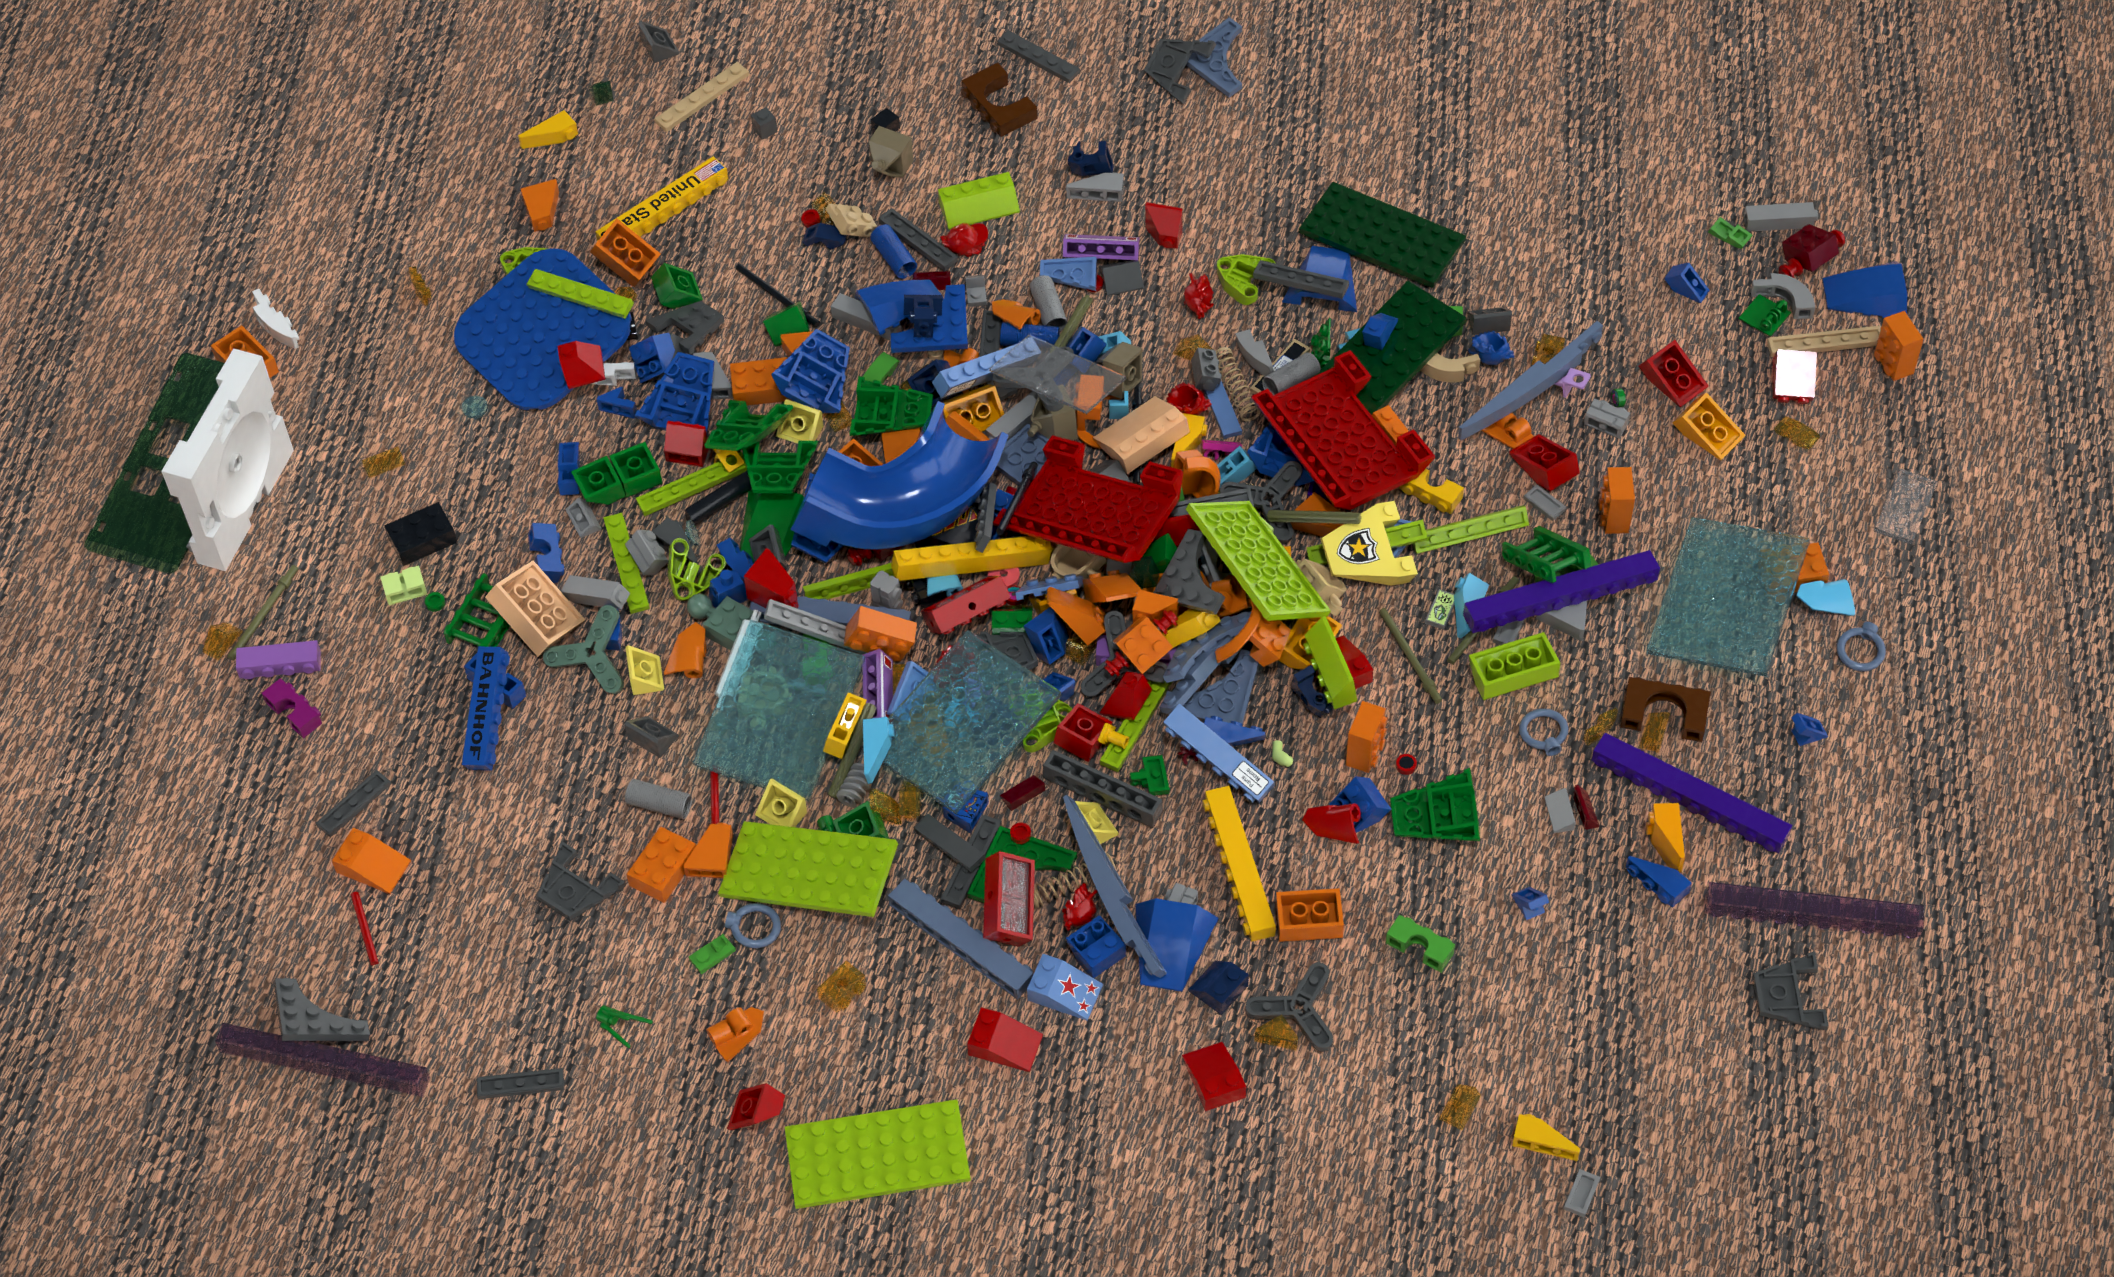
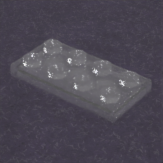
[1874,469,1938,545]

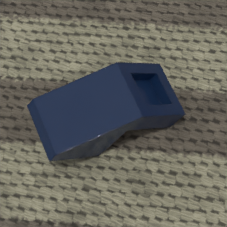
[802,223,846,250]

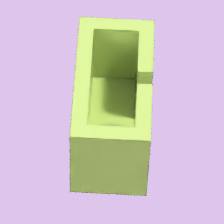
[380,566,428,605]

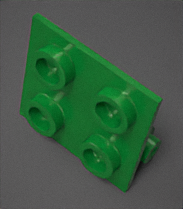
[1738,294,1791,337]
[1311,318,1331,368]

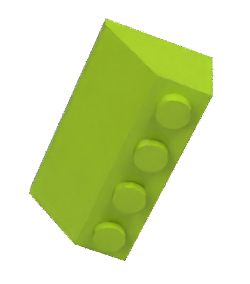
[938,172,1020,230]
[1303,616,1357,710]
[1469,632,1560,700]

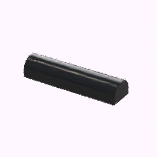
[685,470,752,526]

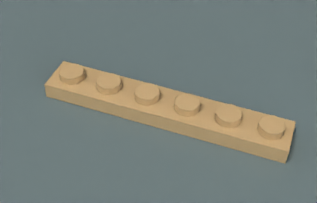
[654,62,749,132]
[1767,326,1881,357]

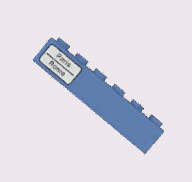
[932,339,1042,398]
[1163,703,1275,804]

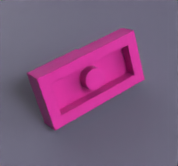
[1201,440,1242,460]

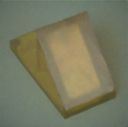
[1173,334,1213,361]
[202,622,243,661]
[1066,636,1097,666]
[1255,1014,1298,1051]

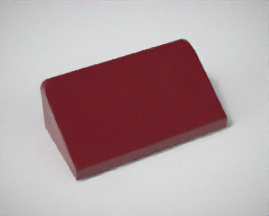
[913,271,951,290]
[1000,775,1045,811]
[1573,785,1600,830]

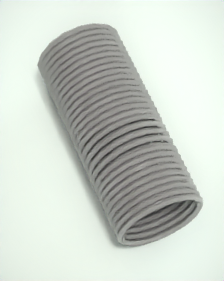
[1029,275,1068,331]
[1262,352,1320,395]
[625,779,692,819]

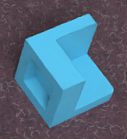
[1109,391,1129,419]

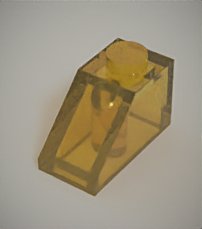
[899,781,924,819]

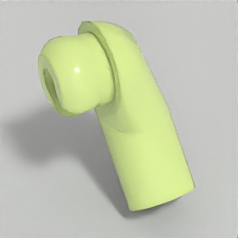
[1272,740,1293,767]

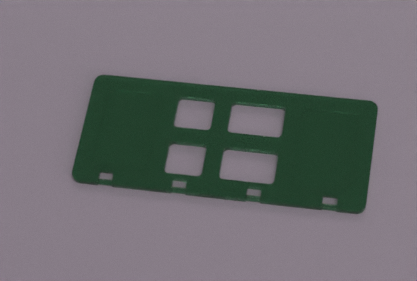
[84,353,225,574]

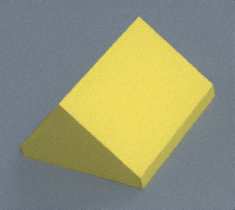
[776,399,824,444]
[626,645,664,695]
[755,779,807,827]
[1075,801,1119,844]

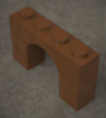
[961,63,1038,137]
[1620,677,1711,742]

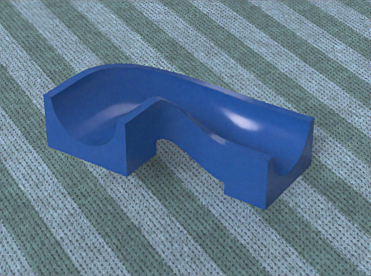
[791,401,1009,549]

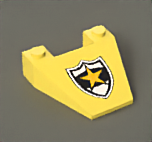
[1321,501,1418,586]

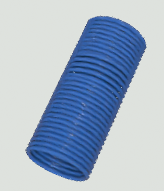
[870,224,917,279]
[1000,322,1060,350]

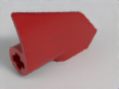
[1302,803,1361,844]

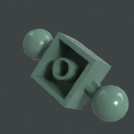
[687,594,777,656]

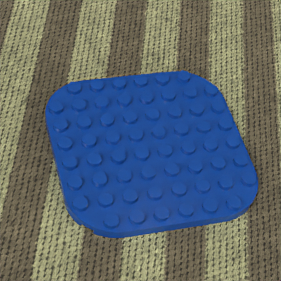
[454,249,632,411]

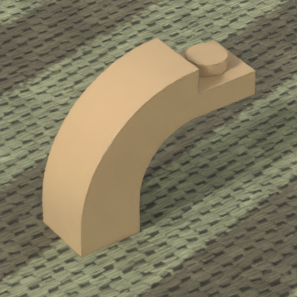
[1421,353,1480,383]

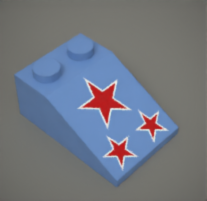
[1027,954,1103,1021]

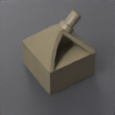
[869,126,914,177]
[1089,342,1143,399]
[1027,386,1078,440]

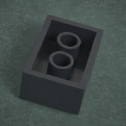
[384,502,458,566]

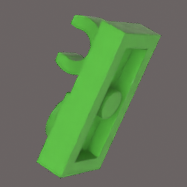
[689,934,736,975]

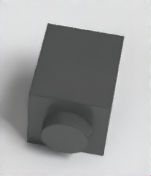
[751,107,778,140]

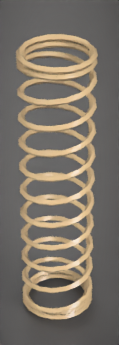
[1216,347,1261,422]
[1034,853,1116,909]

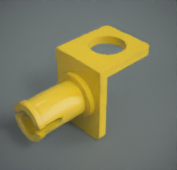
[713,449,744,473]
[1098,723,1130,749]

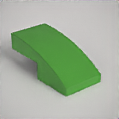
[1708,217,1753,249]
[863,352,900,384]

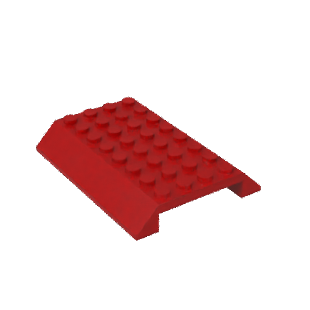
[1251,350,1435,510]
[993,435,1183,563]

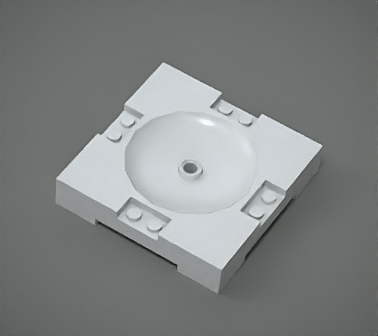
[161,348,294,571]

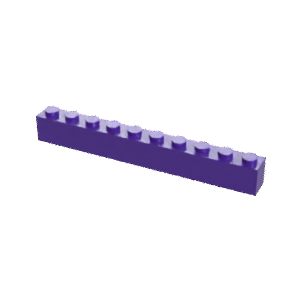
[1463,550,1660,633]
[1591,733,1793,854]

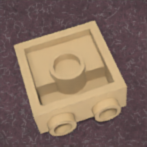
[826,204,877,237]

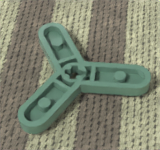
[543,605,624,694]

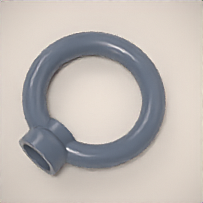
[1837,622,1886,671]
[1519,709,1569,756]
[725,903,781,948]

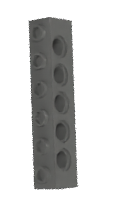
[1043,750,1163,828]

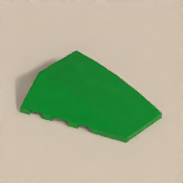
[849,376,933,436]
[704,400,793,451]
[742,441,818,493]
[740,490,804,562]
[1390,768,1480,841]

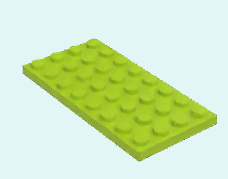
[1186,501,1331,621]
[718,821,898,917]
[785,1099,971,1209]

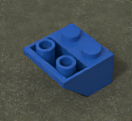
[1066,326,1107,375]
[629,333,675,383]
[1024,607,1069,665]
[1329,776,1391,833]
[1066,915,1126,978]

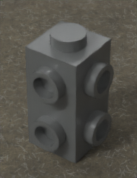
[1191,347,1222,391]

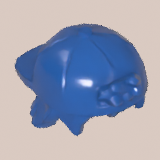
[1468,331,1514,365]

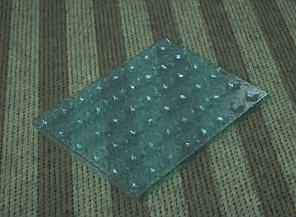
[1647,517,1810,677]
[693,620,865,802]
[862,630,1062,814]

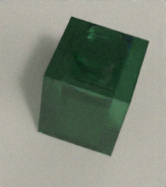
[1130,556,1160,589]

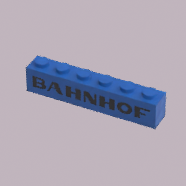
[462,646,510,771]

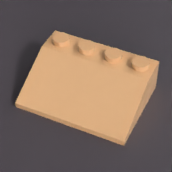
[1093,396,1190,474]
[485,560,585,657]

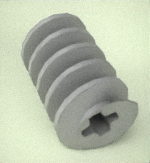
[836,763,871,808]

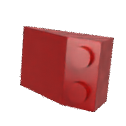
[1638,340,1709,407]
[1509,434,1580,491]
[1336,635,1374,689]
[967,1007,1043,1072]
[1182,1042,1246,1111]

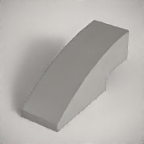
[1235,329,1274,376]

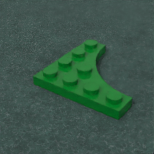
[967,826,1077,903]

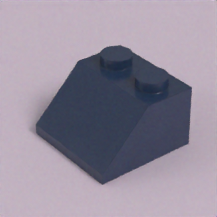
[907,359,963,410]
[1188,960,1249,1015]

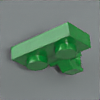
[1129,755,1170,796]

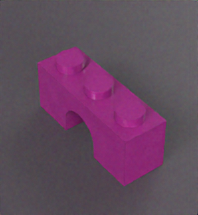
[262,678,322,738]

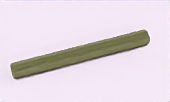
[1050,295,1093,355]
[1267,510,1362,524]
[828,703,876,799]

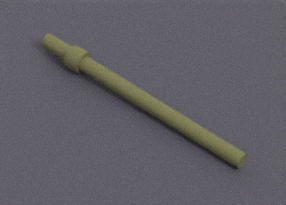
[227,565,299,661]
[1447,576,1519,665]
[1379,608,1442,704]

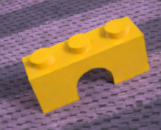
[1400,469,1464,514]

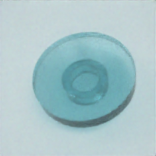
[462,396,488,419]
[685,520,700,546]

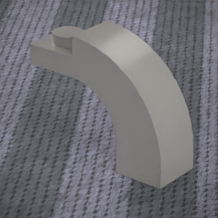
[1750,273,1815,319]

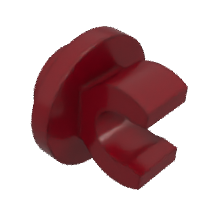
[1177,746,1198,765]

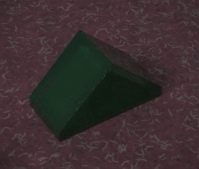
[588,80,614,106]

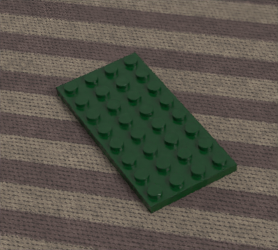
[1299,182,1466,288]
[1315,280,1467,415]

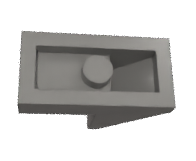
[965,275,987,307]

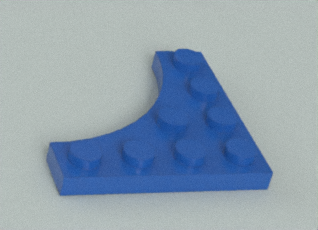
[891,284,968,353]

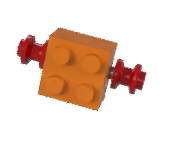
[1104,610,1178,677]

